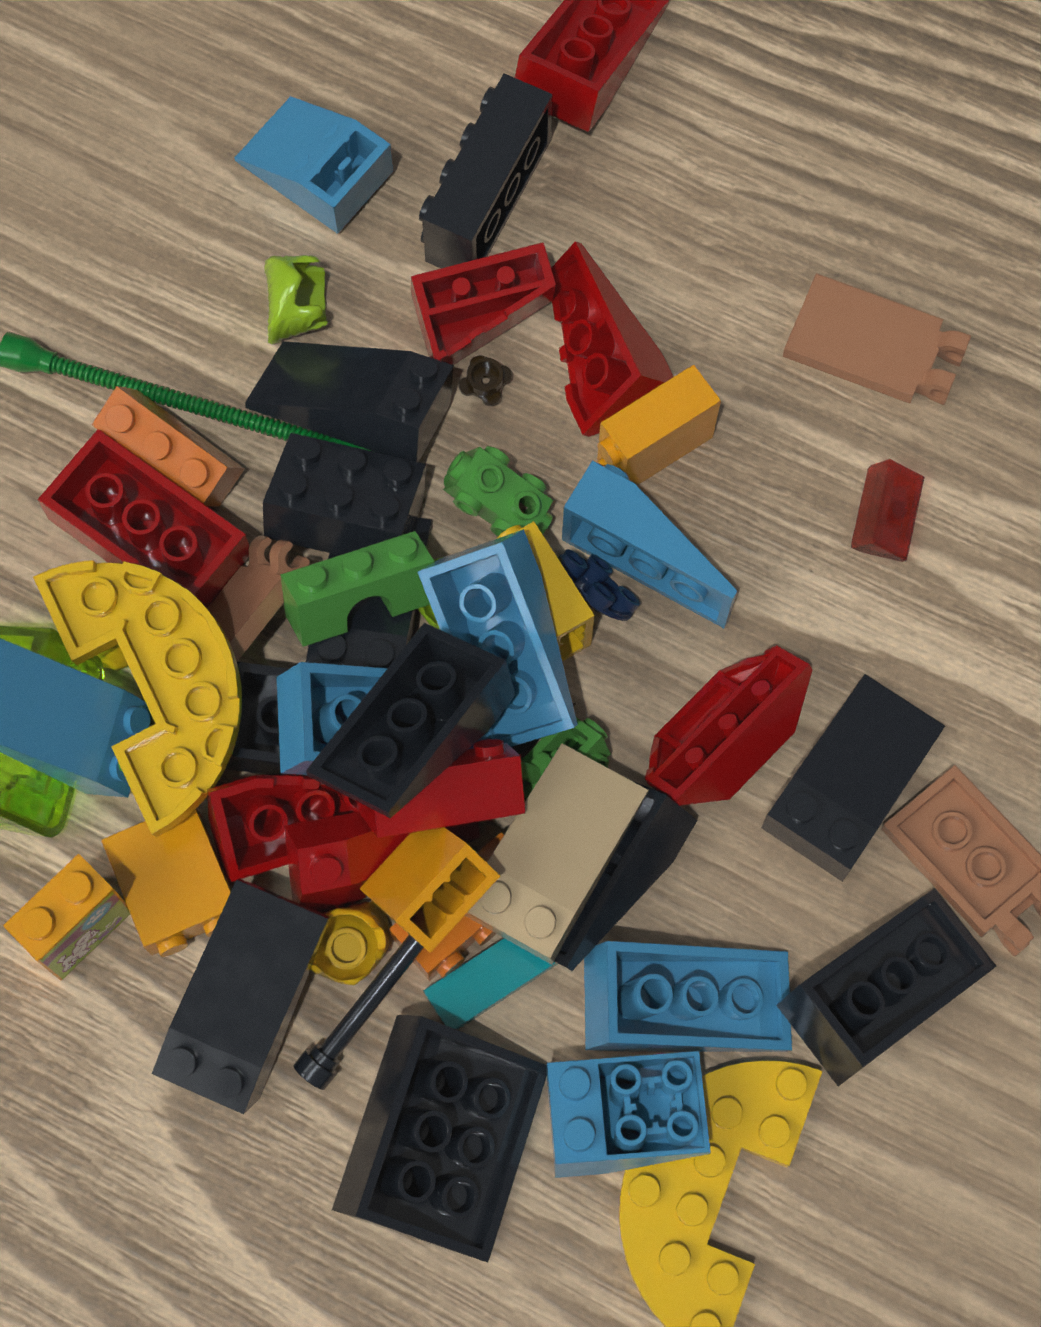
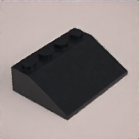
[332,1015,547,1263]

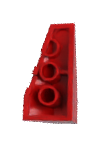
[551,241,674,437]
[207,775,358,882]
[284,812,480,912]

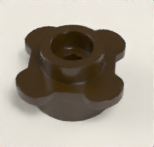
[459,355,512,406]

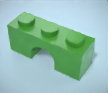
[280,531,435,647]

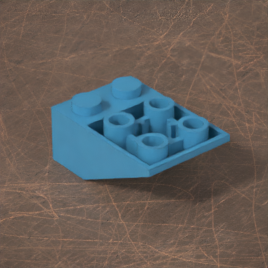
[234,96,393,234]
[547,1051,711,1178]

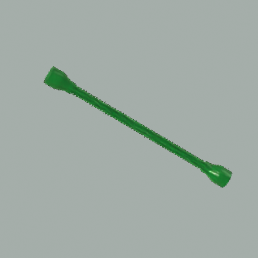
[0,332,374,452]

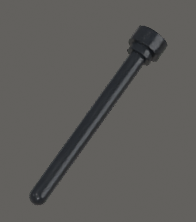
[293,935,424,1090]

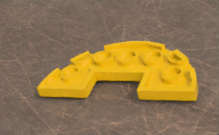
[33,560,242,837]
[619,1061,822,1327]

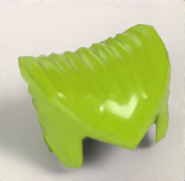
[264,255,328,345]

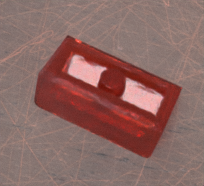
[851,459,925,562]

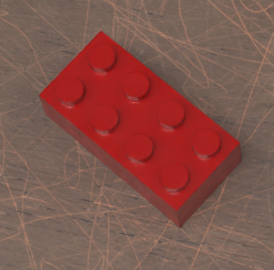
[37,429,249,608]

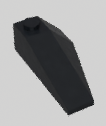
[554,778,698,971]

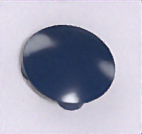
[558,549,640,621]

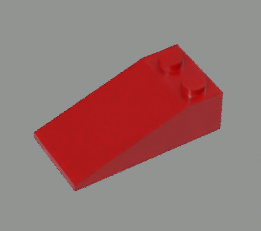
[514,0,670,132]

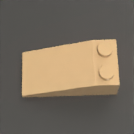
[465,743,648,964]

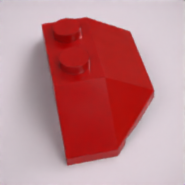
[645,645,813,806]

